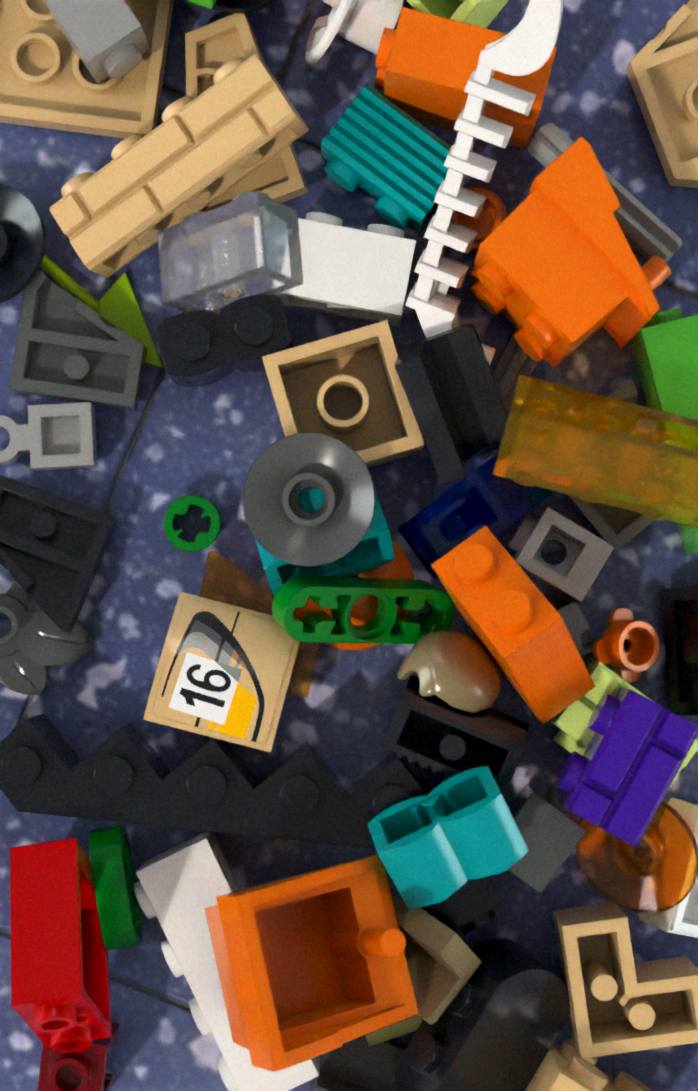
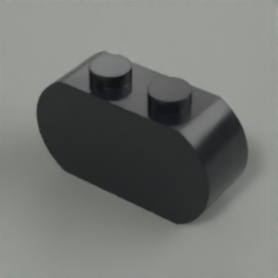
[396,939,570,1091]

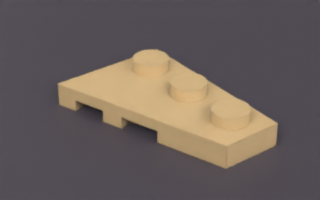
[185,13,309,237]

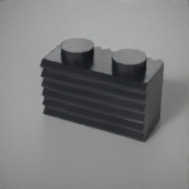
[382,675,529,797]

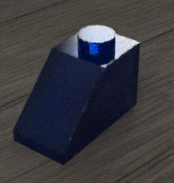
[398,442,553,579]

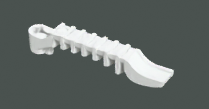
[405,0,564,365]

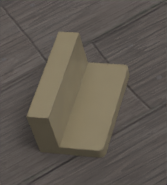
[389,886,482,1024]

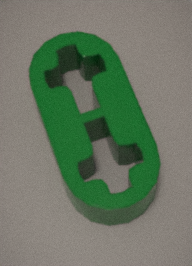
[89,825,142,951]

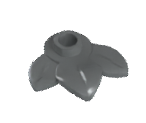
[0,581,93,695]

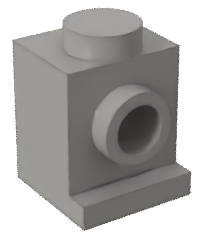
[507,507,614,602]

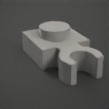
[0,402,98,471]

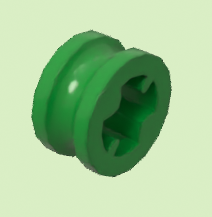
[164,495,220,552]

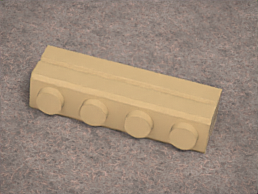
[49,54,309,278]

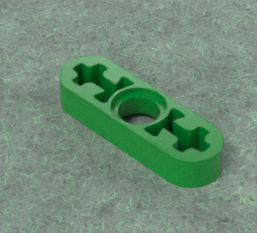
[272,576,454,644]

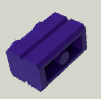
[556,686,698,847]

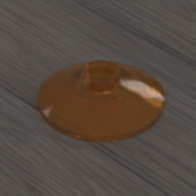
[575,801,698,913]

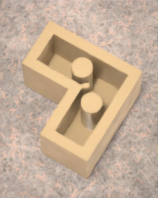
[552,902,698,1059]

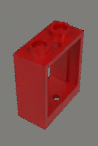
[10,837,112,1053]

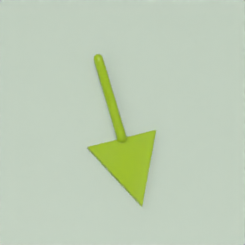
[40,254,164,368]

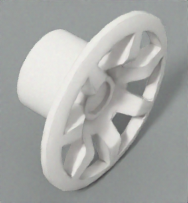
[305,0,404,65]

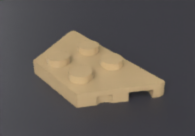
[626,0,698,188]

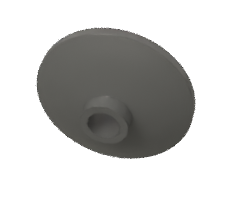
[243,433,376,566]

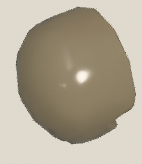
[397,629,502,713]

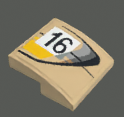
[143,592,300,753]

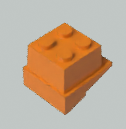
[468,136,672,368]
[204,854,419,1072]

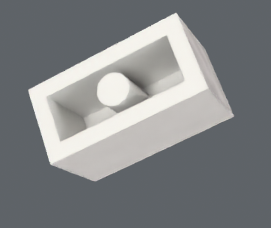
[275,212,416,327]

